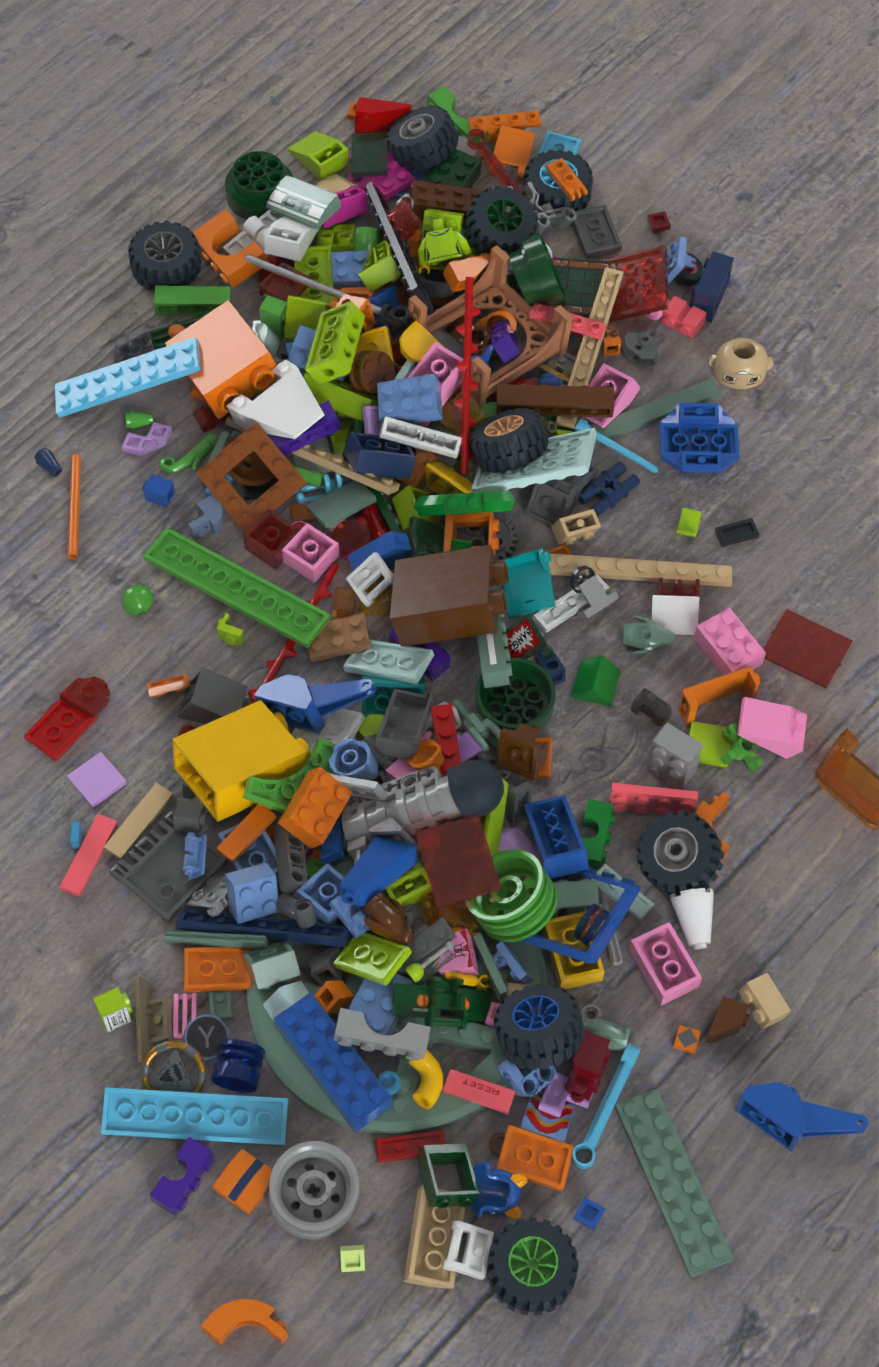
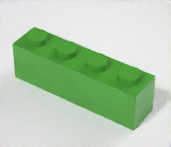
[154,285,232,316]

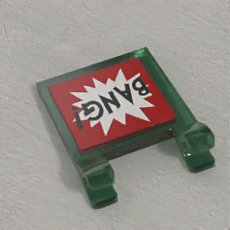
[502,613,555,659]

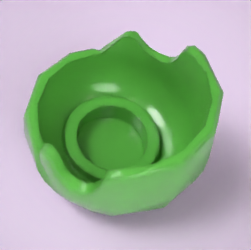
[122,584,154,616]

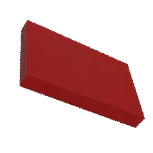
[24,692,98,762]

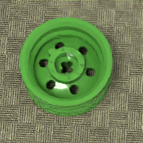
[464,849,558,942]

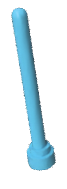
[574,418,659,473]

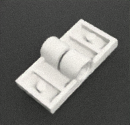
[223,210,284,257]

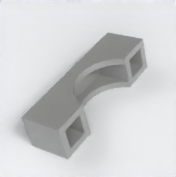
[333,1008,431,1061]

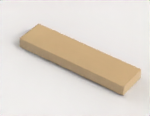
[104,783,174,859]

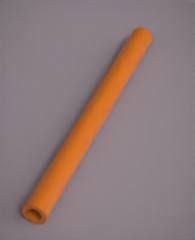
[68,454,81,559]

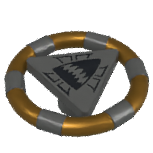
[140,1040,207,1093]

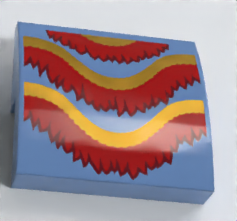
[520,1092,576,1143]

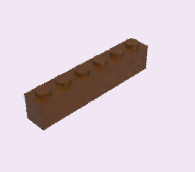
[496,383,614,418]

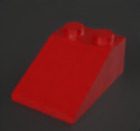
[355,97,412,141]

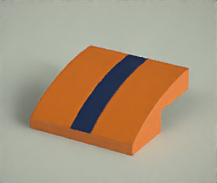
[212,1149,272,1215]

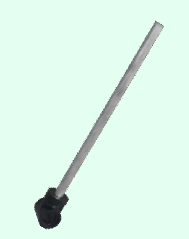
[245,255,410,333]

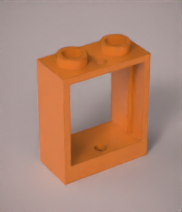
[444,512,500,556]

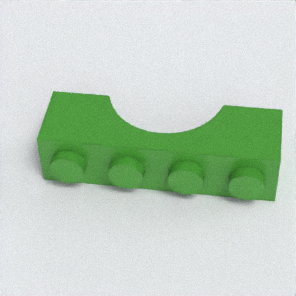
[427,86,488,145]

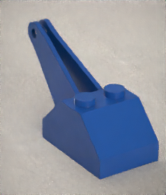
[254,674,376,734]
[735,1082,868,1152]

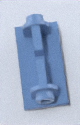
[183,832,207,880]

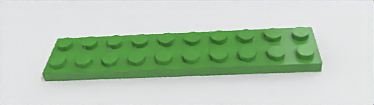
[143,528,331,649]

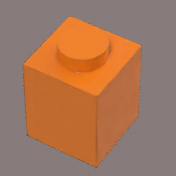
[314,980,355,1013]

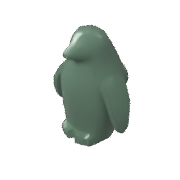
[622,615,675,655]
[581,1013,630,1055]

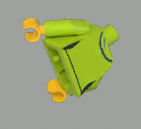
[418,219,475,274]

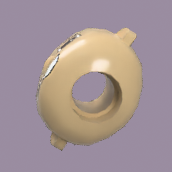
[709,338,773,389]

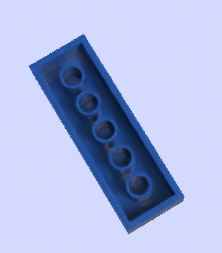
[274,992,392,1133]

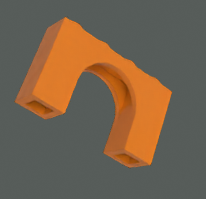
[193,209,269,288]

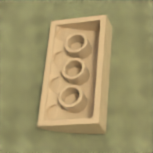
[403,1185,465,1289]

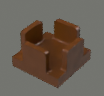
[497,724,549,780]

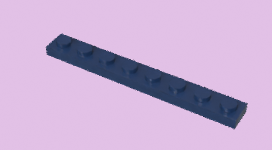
[176,909,351,947]

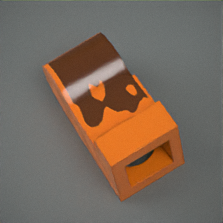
[601,320,621,356]

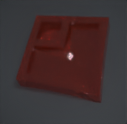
[259,262,312,302]

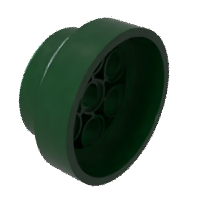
[225,151,293,220]
[509,232,566,306]
[475,658,556,730]

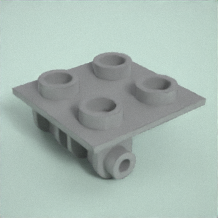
[186,875,228,917]

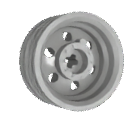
[268,1141,359,1240]

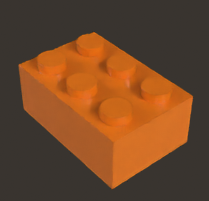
[278,767,353,849]

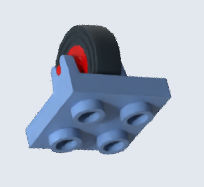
[658,237,703,288]

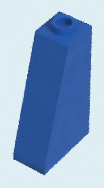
[339,836,418,906]

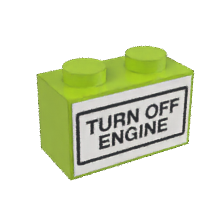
[93,987,133,1033]

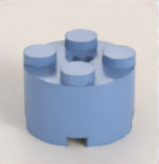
[329,738,378,781]

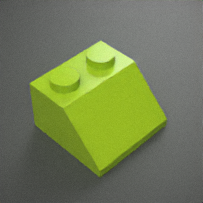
[392,485,445,535]

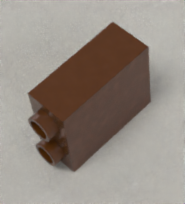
[390,545,509,647]

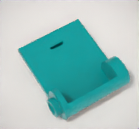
[498,548,556,619]

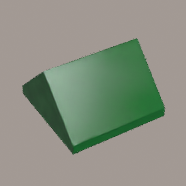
[571,655,621,707]

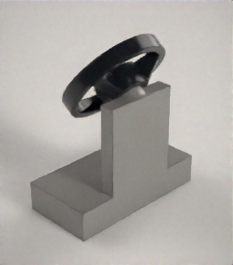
[570,566,619,621]

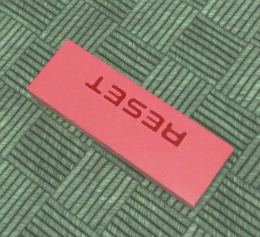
[443,1069,515,1114]

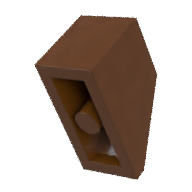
[706,996,750,1044]

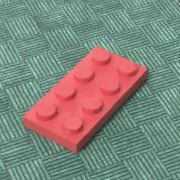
[609,783,698,816]

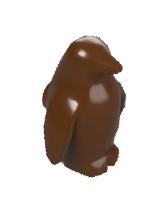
[363,893,413,946]

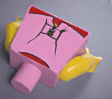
[425,923,489,990]

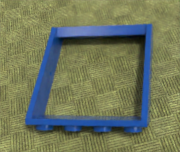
[520,867,641,963]

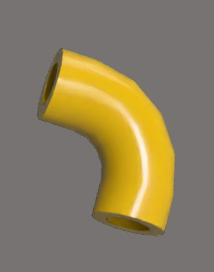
[407,1050,443,1109]

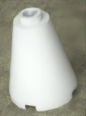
[670,888,714,950]

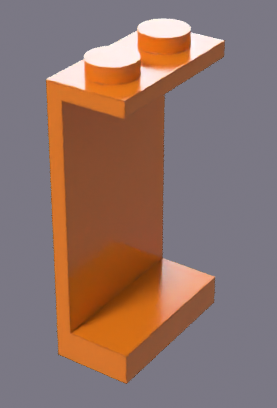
[678,666,760,726]

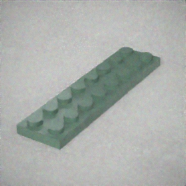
[615,1089,734,1278]

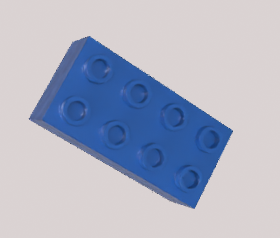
[524,795,589,879]

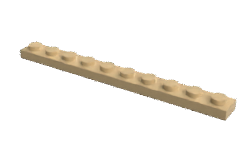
[556,267,624,430]
[225,416,400,495]
[549,554,732,587]

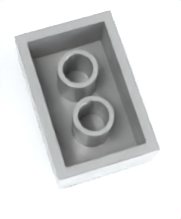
[647,722,703,790]

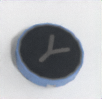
[183,1014,229,1060]

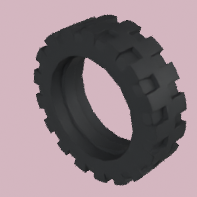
[418,269,464,298]

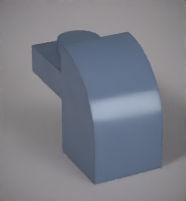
[188,494,224,540]

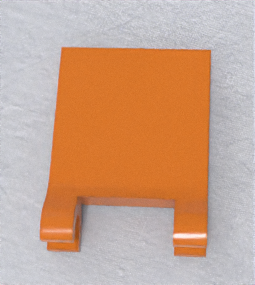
[488,125,536,181]

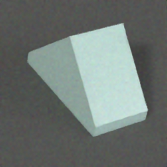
[263,981,309,1022]

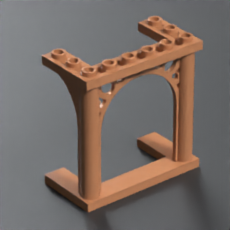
[408,246,573,409]

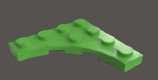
[243,738,336,813]

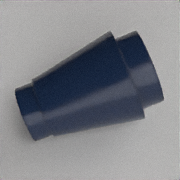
[34,448,62,477]

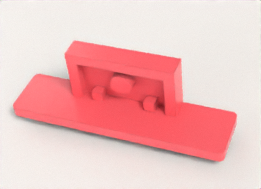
[529,302,606,340]

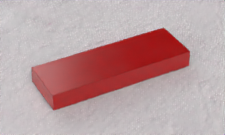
[375,1130,445,1163]

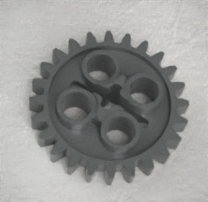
[457,513,518,561]

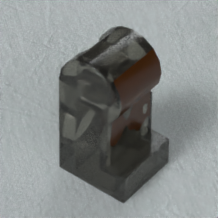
[631,688,672,726]

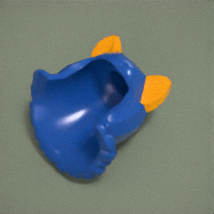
[470,1161,528,1218]

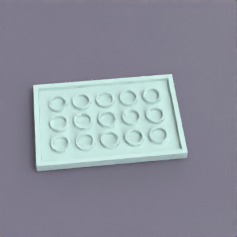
[471,428,597,493]

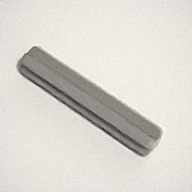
[599,903,623,966]

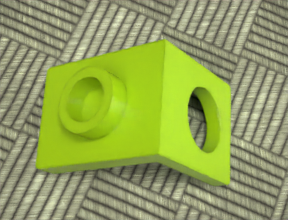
[676,508,702,538]

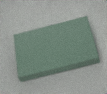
[306,480,377,528]

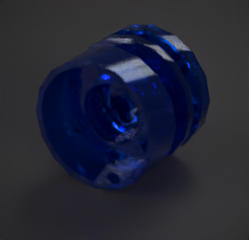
[211,1039,266,1093]

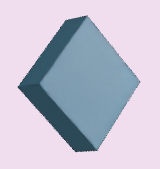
[70,822,82,850]

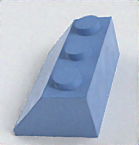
[288,325,346,381]

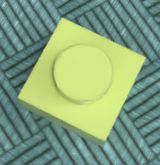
[340,1245,365,1272]

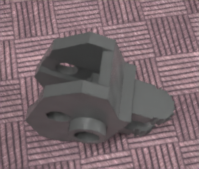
[622,327,665,369]

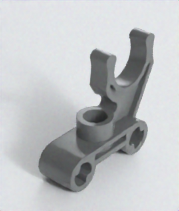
[508,182,576,234]

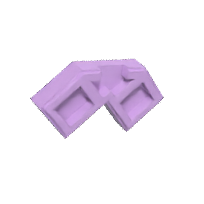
[121,422,172,456]

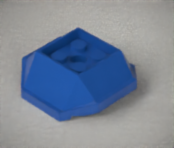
[659,403,740,473]

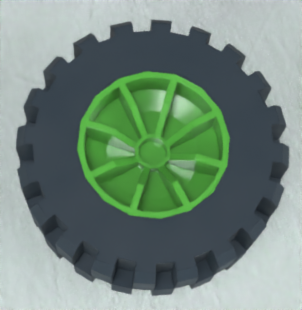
[487,1217,578,1315]

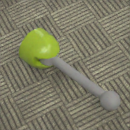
[405,941,454,983]

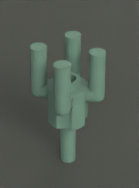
[452,698,502,761]

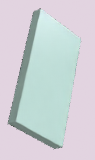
[343,640,434,685]

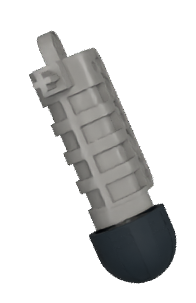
[342,760,504,865]

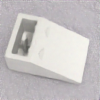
[264,216,320,261]

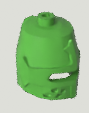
[352,226,383,253]

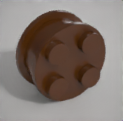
[349,350,395,395]

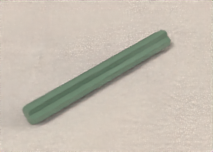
[164,930,268,949]

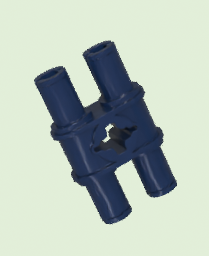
[578,461,640,517]

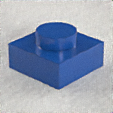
[573,1197,605,1231]

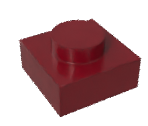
[647,211,671,233]

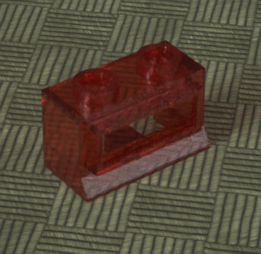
[657,577,700,603]

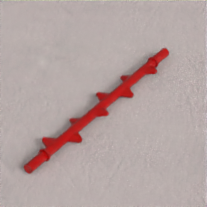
[454,277,480,475]
[247,562,339,705]

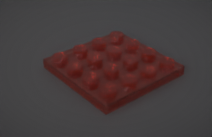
[594,245,668,321]

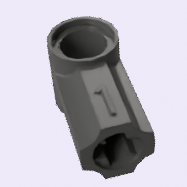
[276,893,317,928]

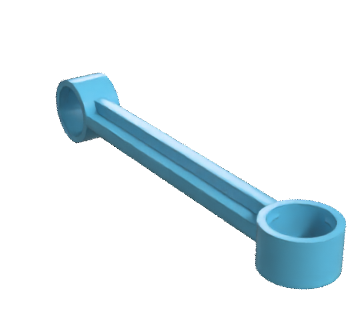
[572,1043,641,1169]

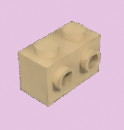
[551,509,601,545]
[738,973,791,1029]

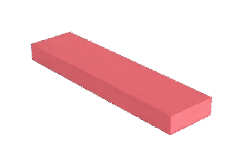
[60,814,118,897]

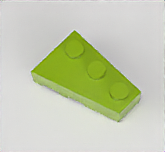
[358,240,401,292]

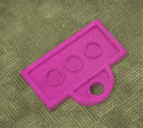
[347,138,415,200]

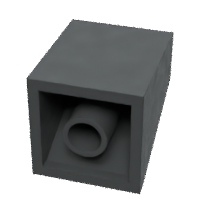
[178,667,248,724]

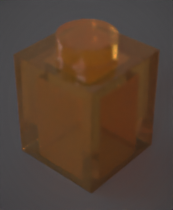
[332,587,356,619]

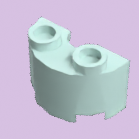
[252,320,279,357]

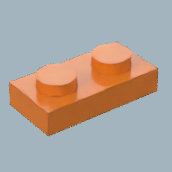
[146,674,190,698]

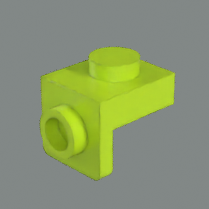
[216,613,245,647]

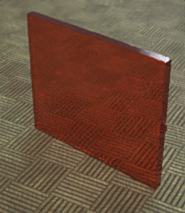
[763,609,853,689]
[415,814,502,908]

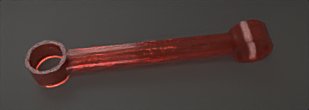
[467,129,525,197]

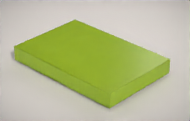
[333,933,412,986]

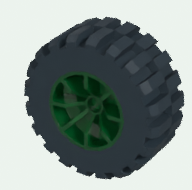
[464,186,539,261]

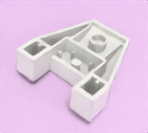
[227,360,324,439]

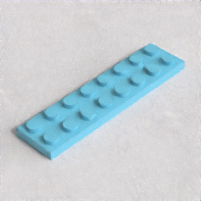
[55,337,201,418]
[101,1087,289,1145]

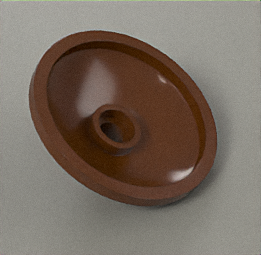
[221,433,275,486]

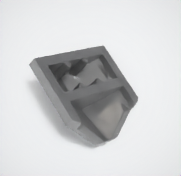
[368,817,418,849]

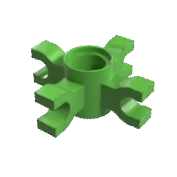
[720,722,764,773]

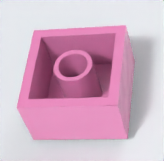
[282,523,339,583]

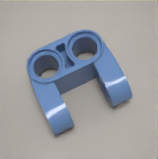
[497,1059,555,1096]

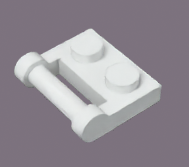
[346,552,394,607]
[443,1221,494,1280]

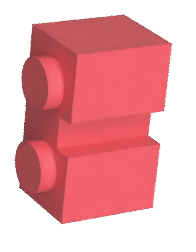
[661,296,707,339]

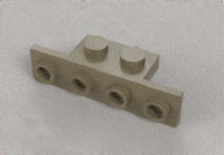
[134,977,172,1068]

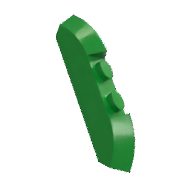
[414,491,516,517]

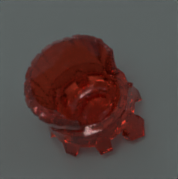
[386,197,423,241]

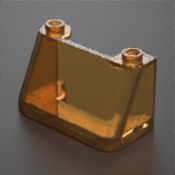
[815,729,879,829]

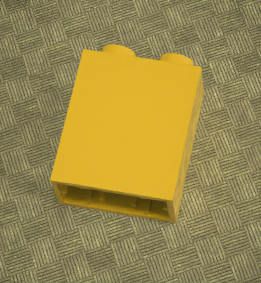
[172,700,311,822]

